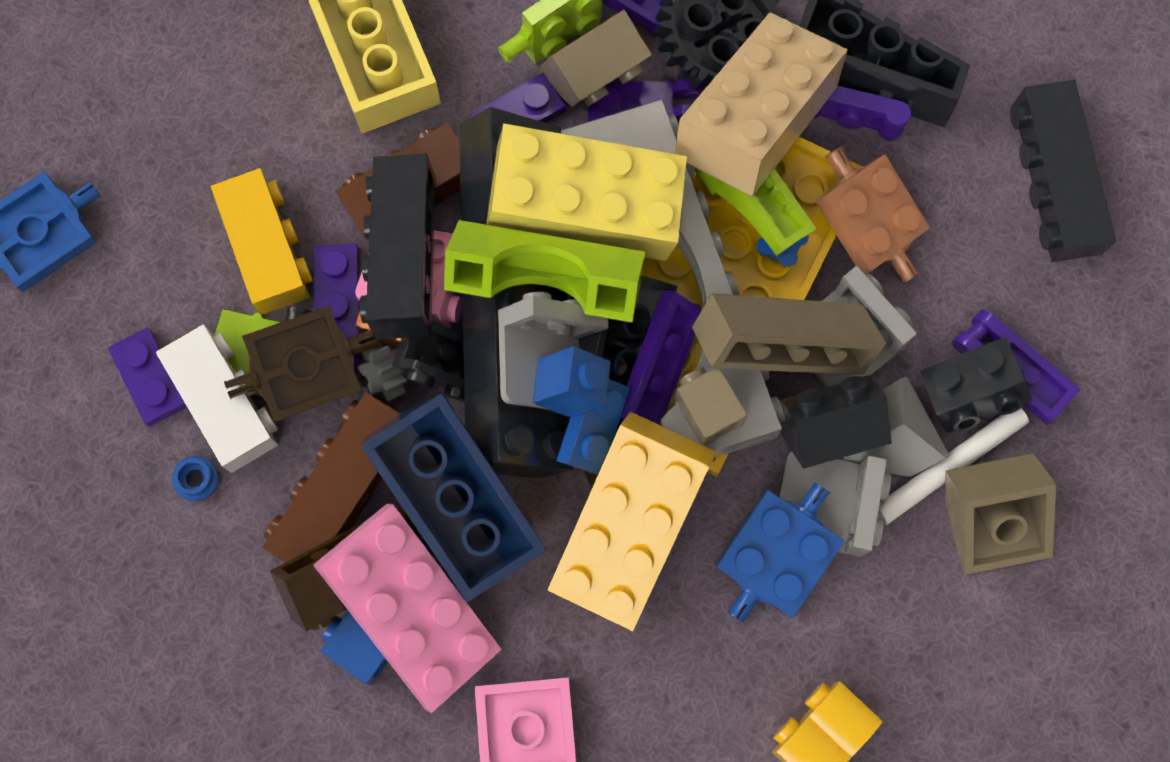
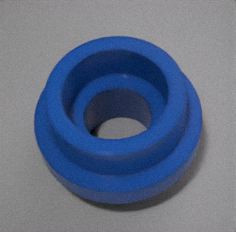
[172,456,219,501]

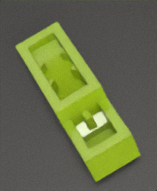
[693,166,817,256]

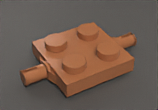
[815,147,930,283]

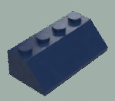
[361,392,547,602]

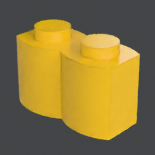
[772,681,883,762]

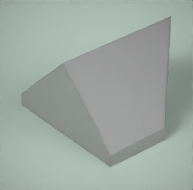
[840,377,950,477]

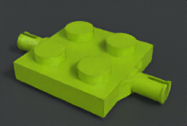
[498,0,602,64]

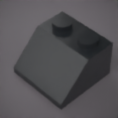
[780,375,892,469]

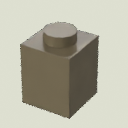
[675,367,747,446]

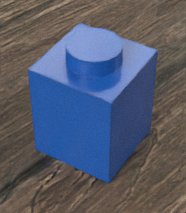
[532,346,611,417]
[320,612,388,685]

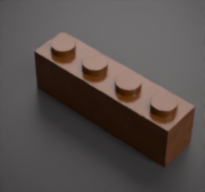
[262,392,400,562]

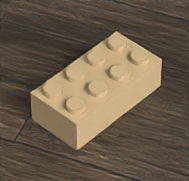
[674,12,847,197]

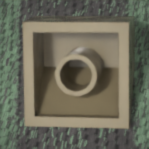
[537,10,652,107]
[945,453,1056,575]

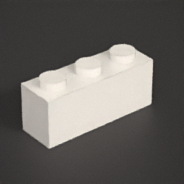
[156,324,279,473]

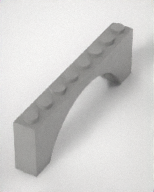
[561,100,785,459]

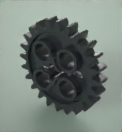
[654,0,786,90]

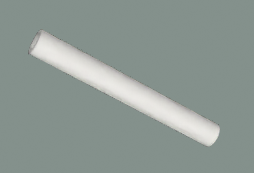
[878,409,1029,525]

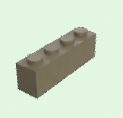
[692,293,886,375]

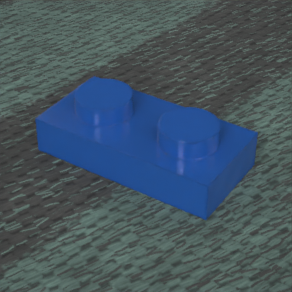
[556,379,630,475]

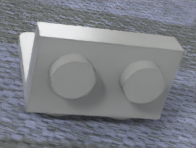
[814,266,917,387]
[498,292,608,409]
[779,452,891,557]

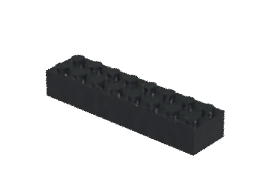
[459,107,573,478]

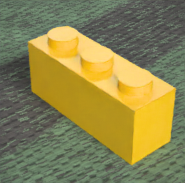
[210,168,313,315]

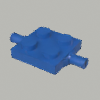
[0,171,101,292]
[714,482,845,623]

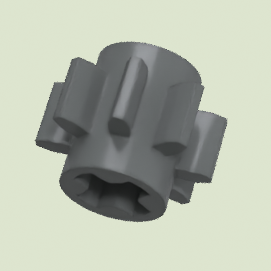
[355,343,408,402]

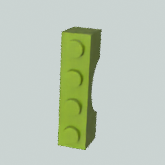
[444,220,645,322]

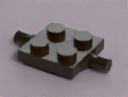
[224,305,379,422]

